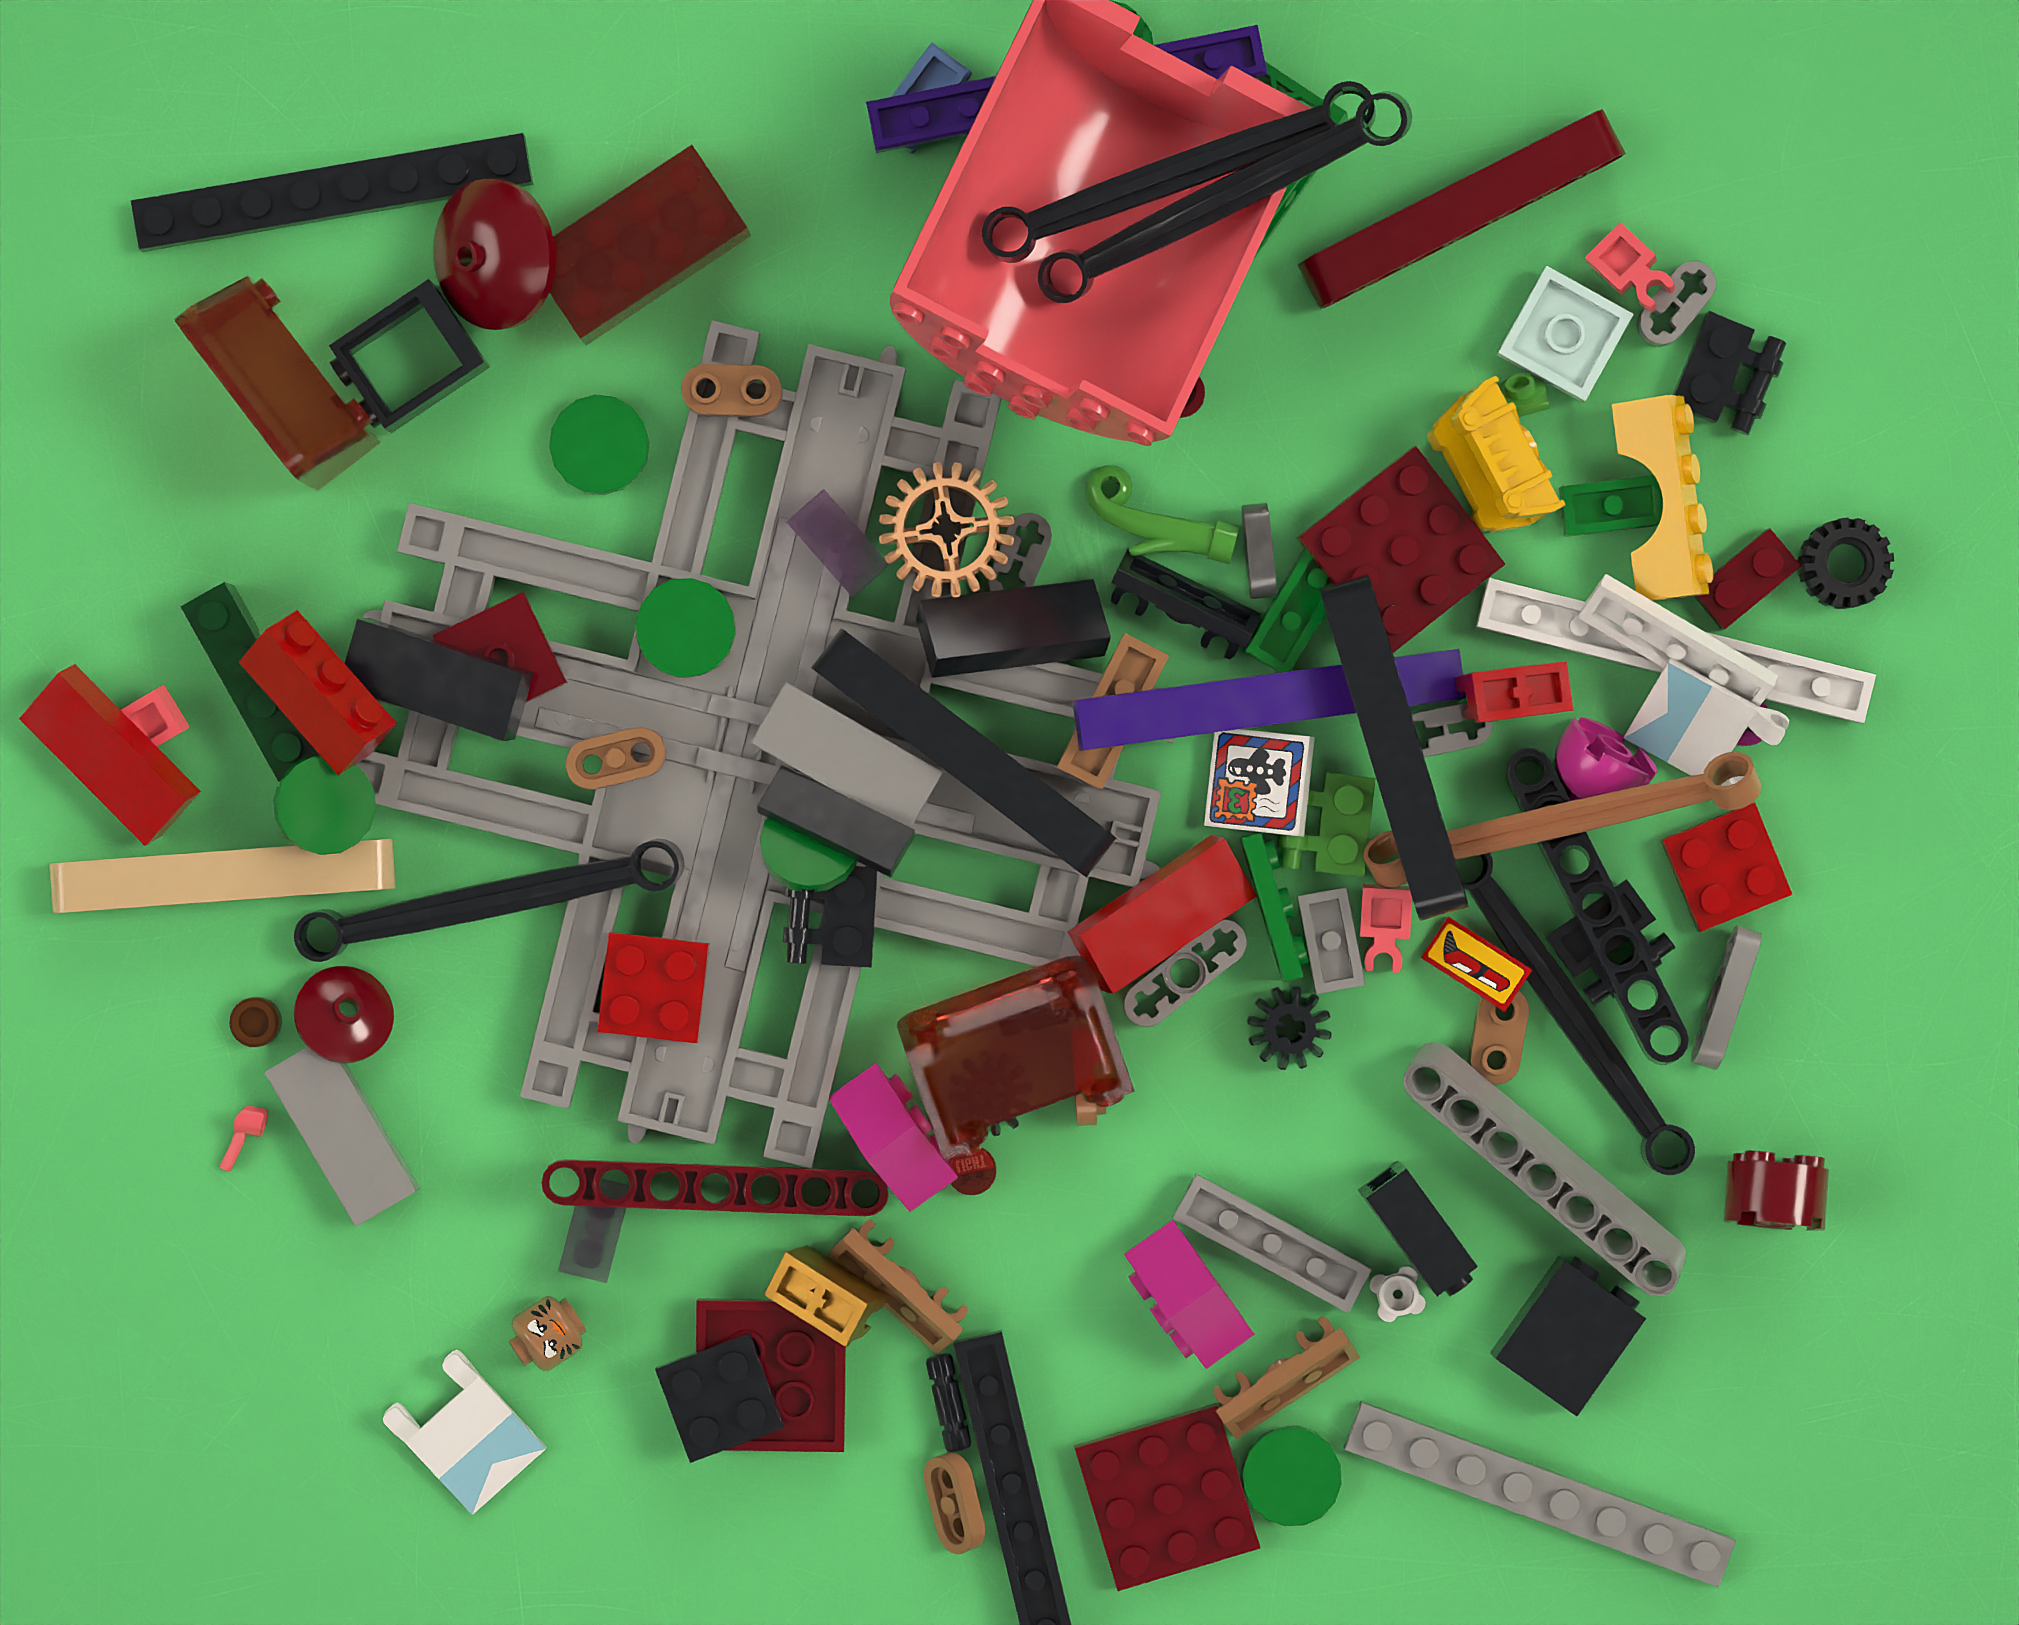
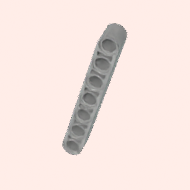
[1403,1042,1686,1296]

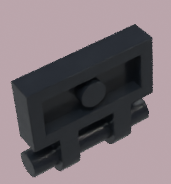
[1672,311,1787,435]
[783,866,878,968]
[1545,879,1675,1006]

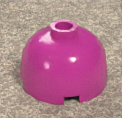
[1554,717,1658,801]

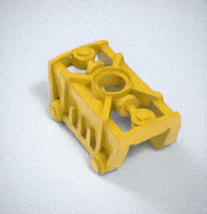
[1427,376,1565,533]

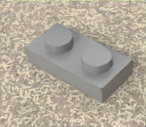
[1296,887,1365,994]

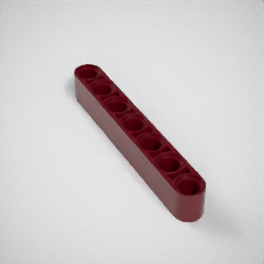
[1298,109,1626,309]
[541,1159,889,1216]

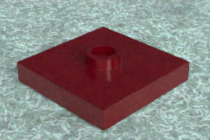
[432,592,568,704]

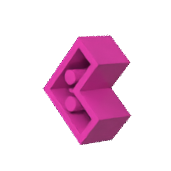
[829,1063,958,1212]
[1124,1220,1255,1369]

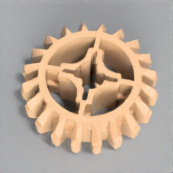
[879,462,1014,598]

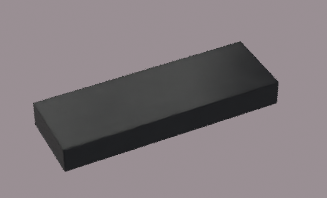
[757,765,915,877]

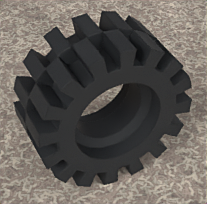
[1798,517,1894,609]

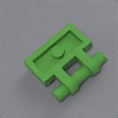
[1277,772,1376,877]

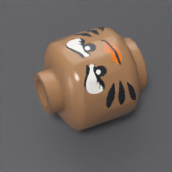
[509,1296,586,1371]

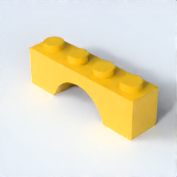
[1612,395,1713,602]

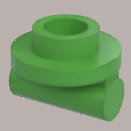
[1499,373,1550,417]

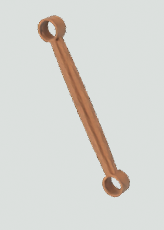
[1364,752,1761,888]

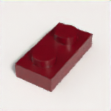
[1694,528,1801,630]

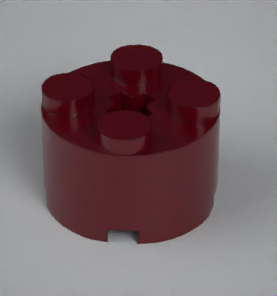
[1723,1150,1829,1231]

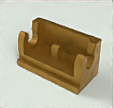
[764,1245,888,1347]

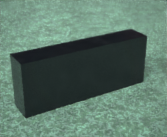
[916,579,1111,678]
[345,618,534,741]

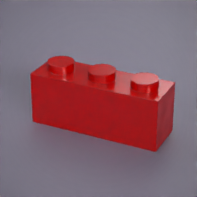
[239,610,397,776]

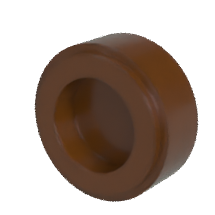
[229,997,282,1047]

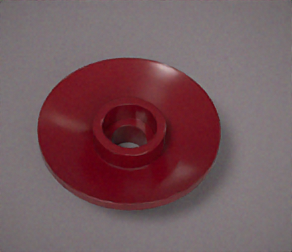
[294,966,394,1063]

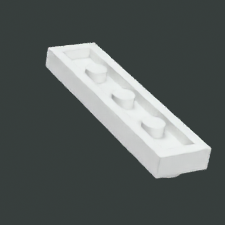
[1578,574,1779,706]

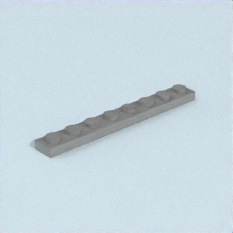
[1344,1401,1736,1587]

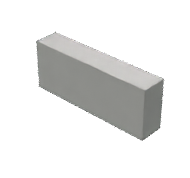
[751,682,943,828]
[264,1047,421,1227]

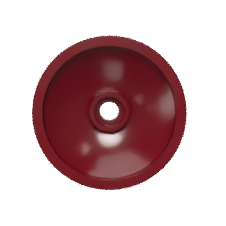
[433,178,556,330]

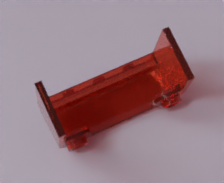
[174,276,381,490]

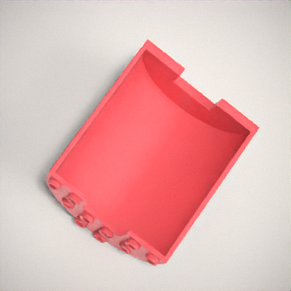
[890,0,1311,446]

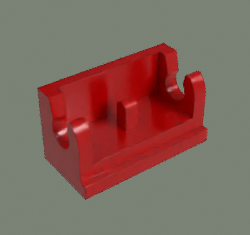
[1455,661,1574,723]

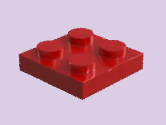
[1660,802,1793,932]
[597,932,710,1043]

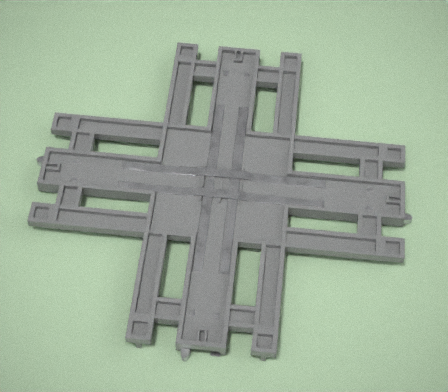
[355,320,1175,1168]

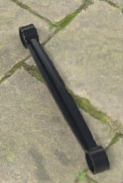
[982,81,1376,263]
[1038,91,1412,303]
[294,839,684,962]
[1462,853,1695,1175]

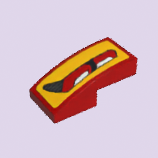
[1421,917,1532,1012]

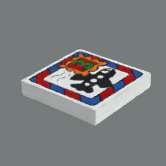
[1204,729,1315,837]

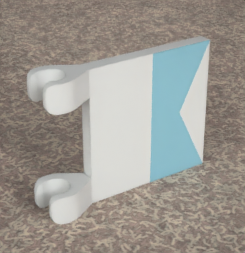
[1624,658,1789,786]
[383,1349,547,1515]

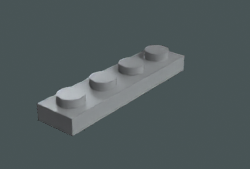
[1172,1173,1372,1313]

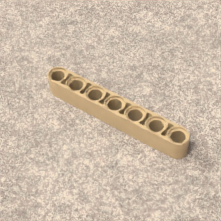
[49,839,396,913]

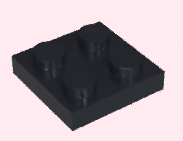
[655,1332,785,1463]

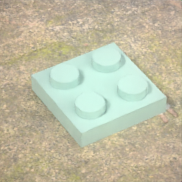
[1496,266,1633,403]

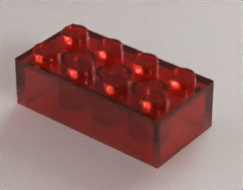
[549,145,751,345]

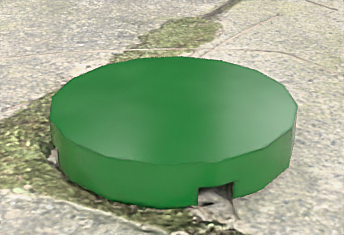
[549,394,650,495]
[635,578,736,678]
[273,755,376,855]
[760,818,858,892]
[1242,1426,1342,1527]

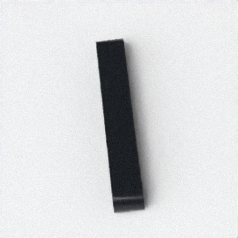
[1320,574,1469,921]
[811,628,1117,878]
[1506,748,1689,1065]

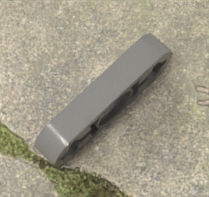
[1124,919,1247,1027]
[1691,925,1761,1070]

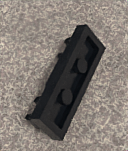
[1111,549,1261,660]

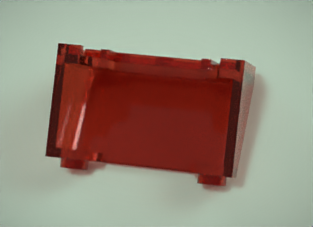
[897,955,1135,1159]

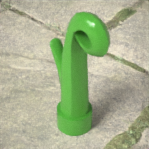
[1086,465,1240,564]

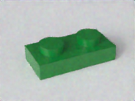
[1559,475,1663,537]

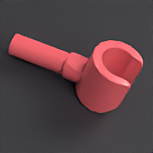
[219,1106,268,1172]

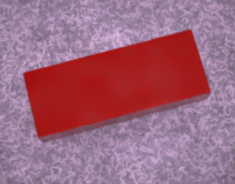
[19,664,201,846]
[1067,835,1257,994]

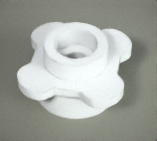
[1370,1266,1426,1322]

